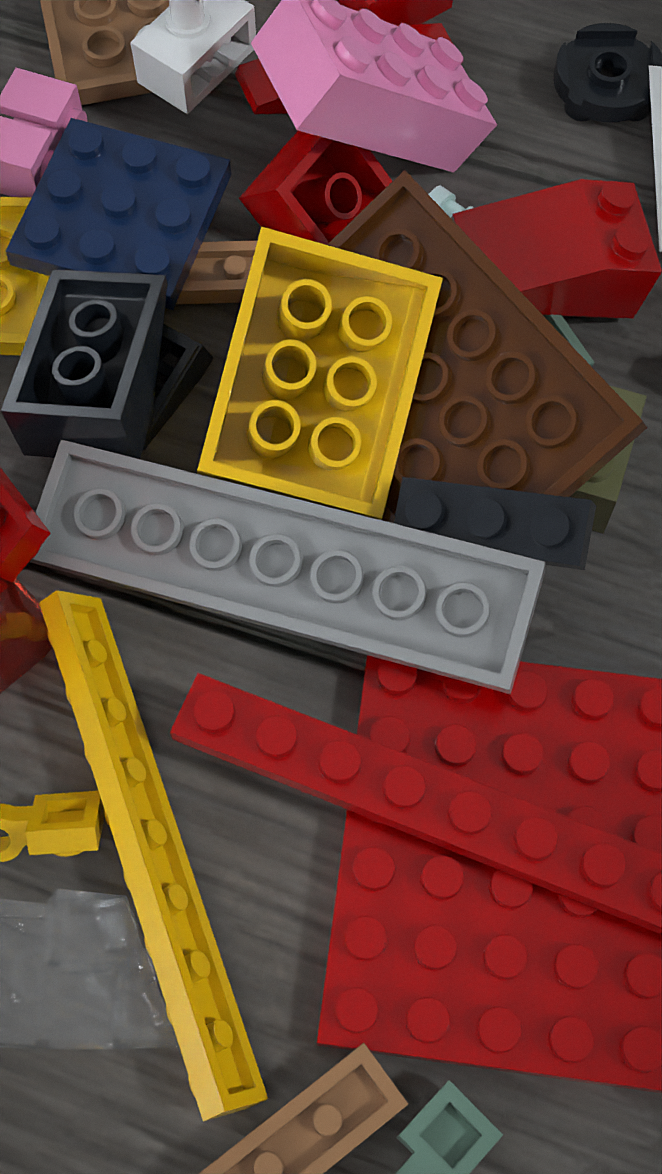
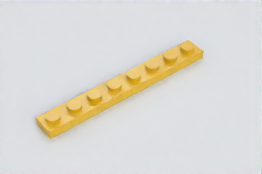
[39,590,268,1121]

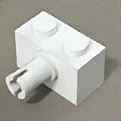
[130,0,256,114]

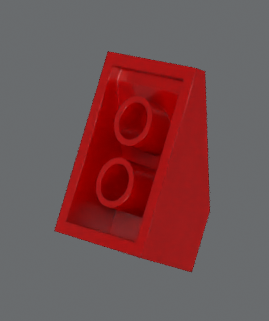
[451,179,662,319]

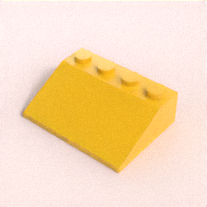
[197,227,443,520]

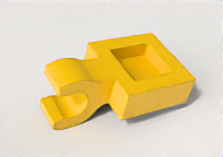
[0,790,105,862]

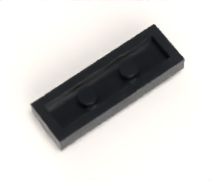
[394,477,596,570]

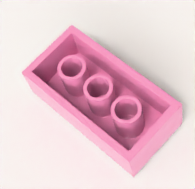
[251,0,497,172]

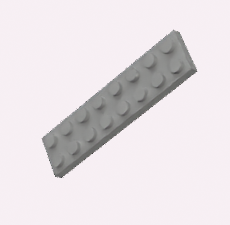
[29,440,546,694]

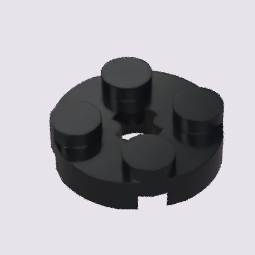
[554,23,662,123]

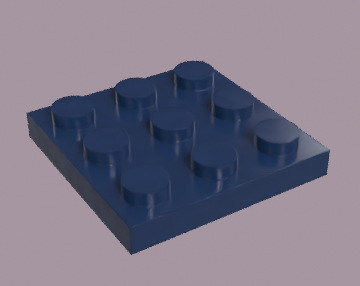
[5,118,232,310]

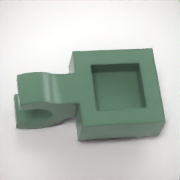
[394,1080,503,1174]

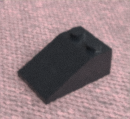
[1,269,168,459]

